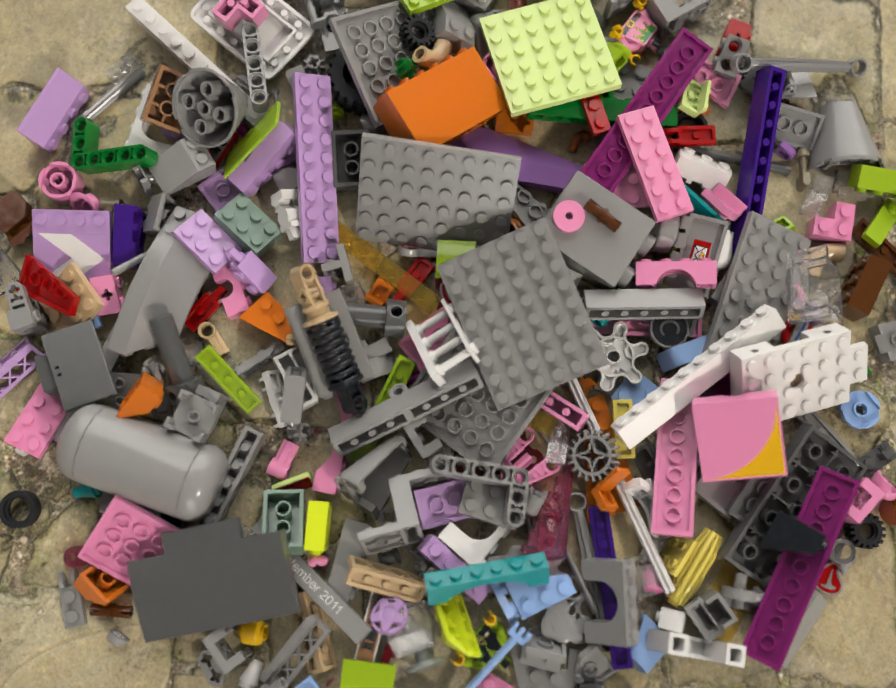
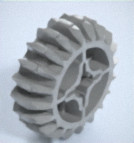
[567,428,621,482]

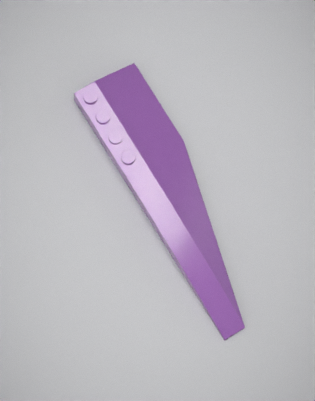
[449,127,584,194]

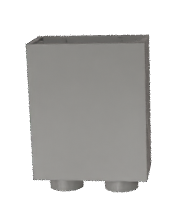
[545,170,656,289]

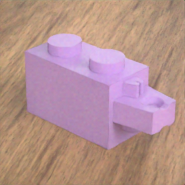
[224,247,277,296]

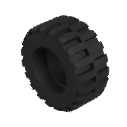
[327,50,368,116]

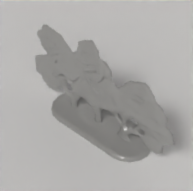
[505,527,597,645]

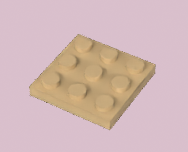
[38,262,105,330]

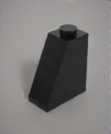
[760,510,828,556]

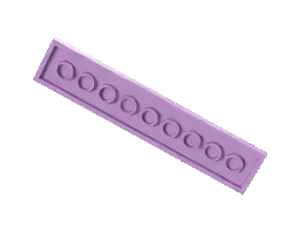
[292,72,340,264]

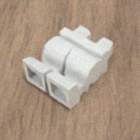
[270,189,300,241]

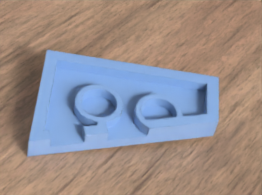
[504,573,577,620]

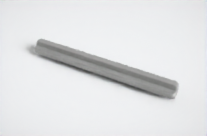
[70,66,145,128]

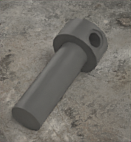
[346,299,407,339]
[149,313,206,407]

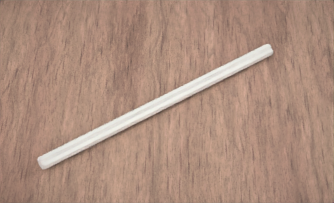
[566,378,675,594]

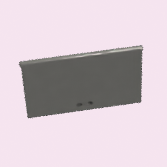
[41,319,117,412]

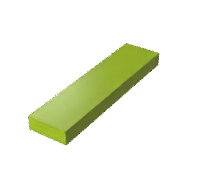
[194,344,262,415]

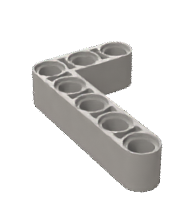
[429,455,529,529]

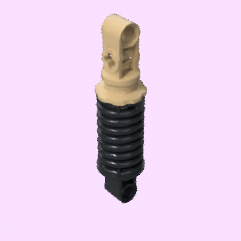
[289,264,368,415]

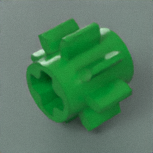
[394,57,418,80]

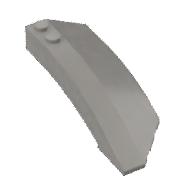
[107,206,210,357]

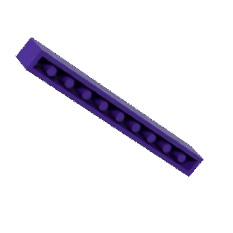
[730,65,786,256]

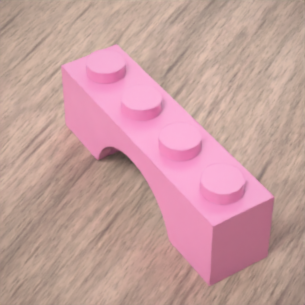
[636,258,717,289]

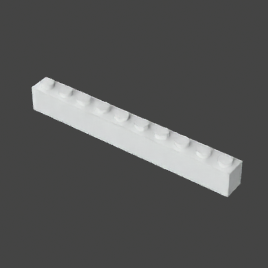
[125,0,267,128]
[610,304,786,449]

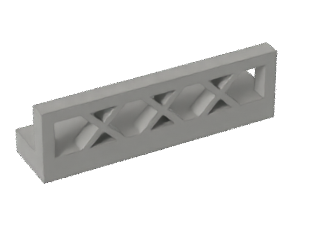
[259,614,332,686]

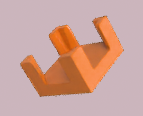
[495,90,534,136]

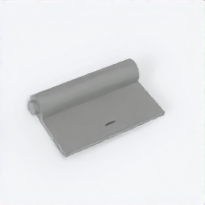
[283,288,374,400]

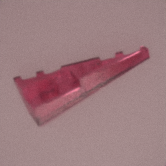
[520,460,574,560]

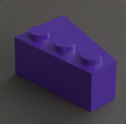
[111,203,147,270]

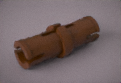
[583,198,622,232]
[89,603,133,619]

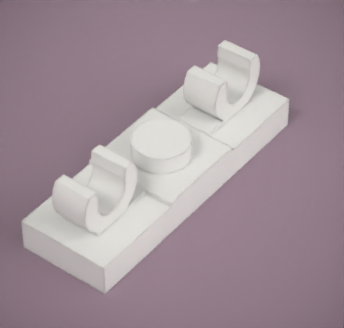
[259,370,289,428]

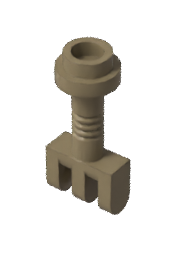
[795,148,811,192]

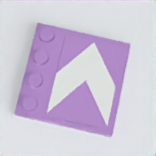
[32,209,113,282]

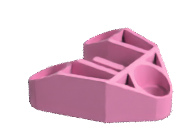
[500,427,561,484]

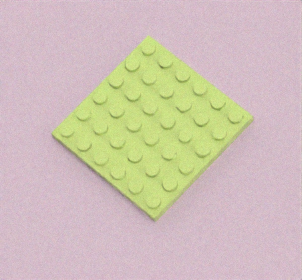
[479,0,622,117]

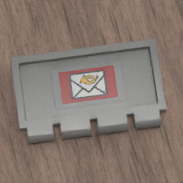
[663,213,730,298]

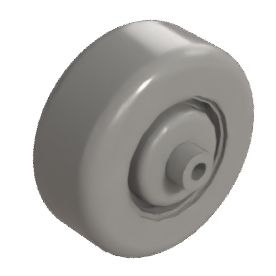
[650,216,680,254]

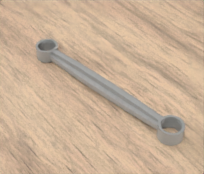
[730,53,868,77]
[565,492,610,652]

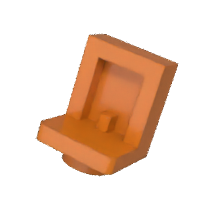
[364,277,395,306]

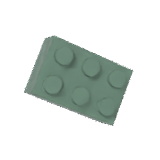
[213,192,282,258]
[262,489,305,555]

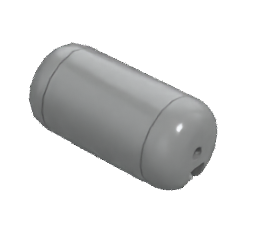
[55,403,229,523]

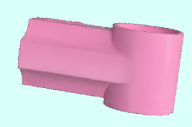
[266,439,300,481]

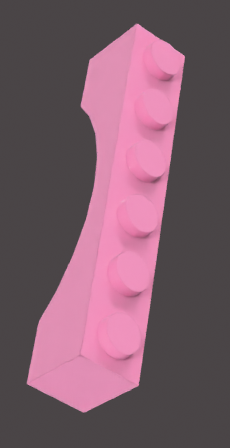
[312,381,364,495]

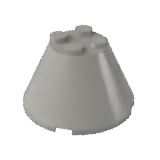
[172,68,248,148]

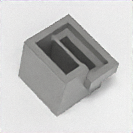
[683,589,738,644]

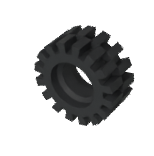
[398,14,436,51]
[844,513,886,549]

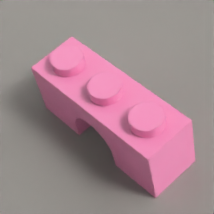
[212,262,254,320]

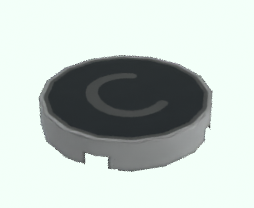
[649,319,689,349]

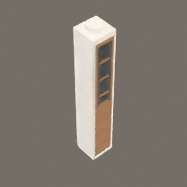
[354,591,391,662]

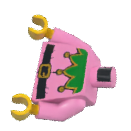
[609,0,662,55]

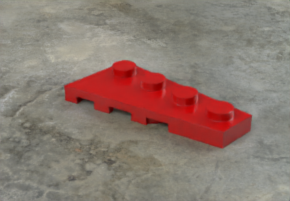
[16,254,80,316]

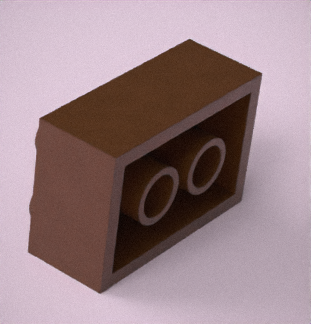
[832,254,892,322]

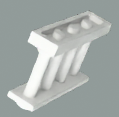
[405,298,480,387]

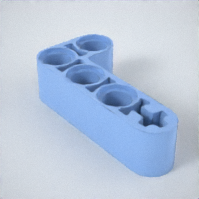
[656,335,707,373]

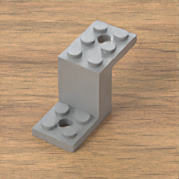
[603,0,713,39]
[358,464,450,556]

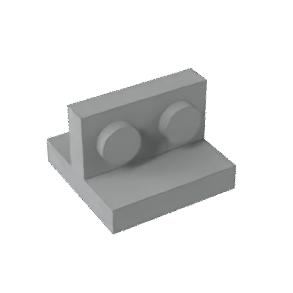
[321,243,356,290]
[519,626,566,673]

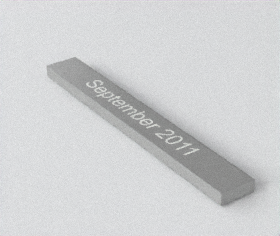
[248,518,372,645]

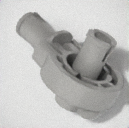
[720,572,765,609]

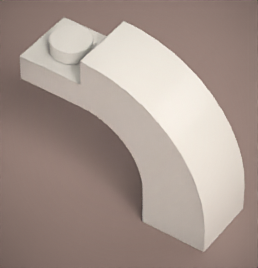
[623,477,674,541]

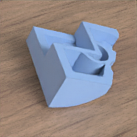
[630,614,665,674]

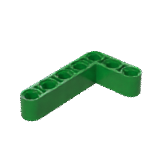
[71,117,159,175]

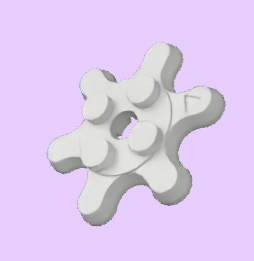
[595,322,649,391]

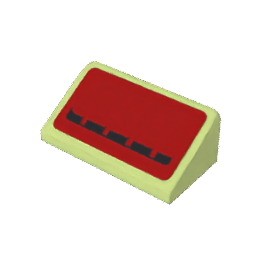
[272,472,314,490]

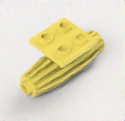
[660,528,723,608]

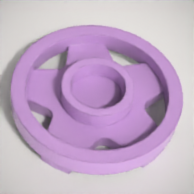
[370,597,409,635]

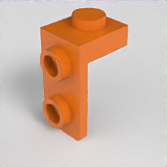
[591,467,631,512]

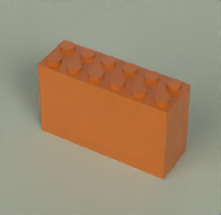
[373,46,507,145]

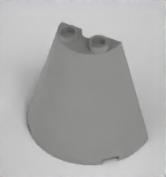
[807,99,883,172]
[334,431,412,521]

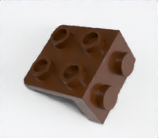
[0,190,34,247]

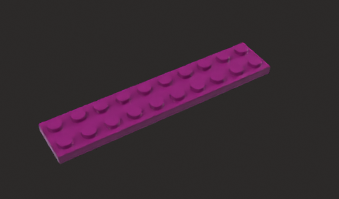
[580,27,713,193]
[742,466,861,672]

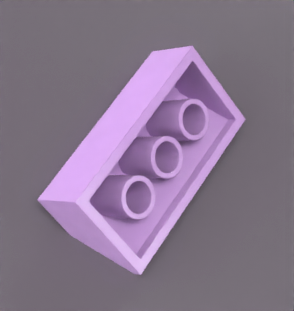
[17,67,90,154]

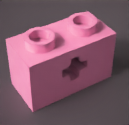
[89,274,125,316]

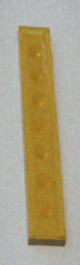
[338,221,442,314]

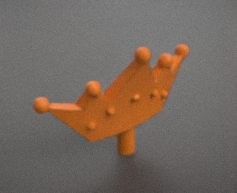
[567,375,599,398]

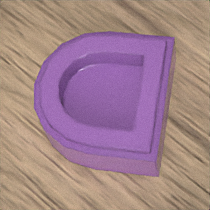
[774,140,796,160]

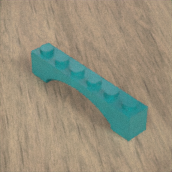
[424,552,549,606]

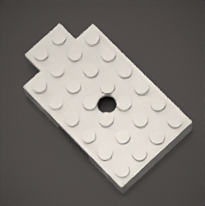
[729,323,868,421]

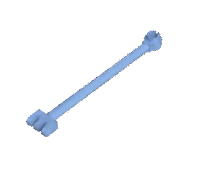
[465,621,532,688]

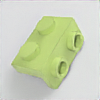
[677,79,712,118]

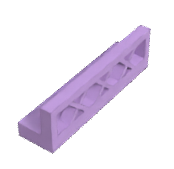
[0,336,45,399]

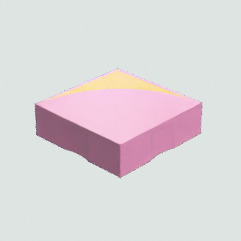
[692,390,788,482]

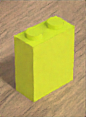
[304,500,333,555]

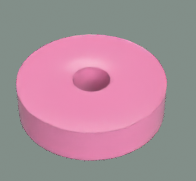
[552,200,585,233]

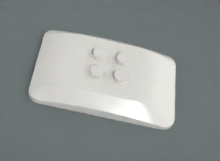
[191,0,315,79]

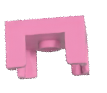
[844,477,885,524]

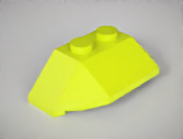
[434,593,482,658]

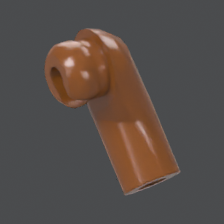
[567,130,592,153]

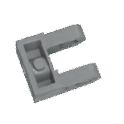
[5,281,50,337]

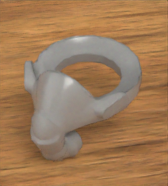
[829,538,857,575]

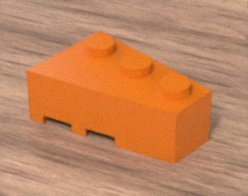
[239,292,295,347]

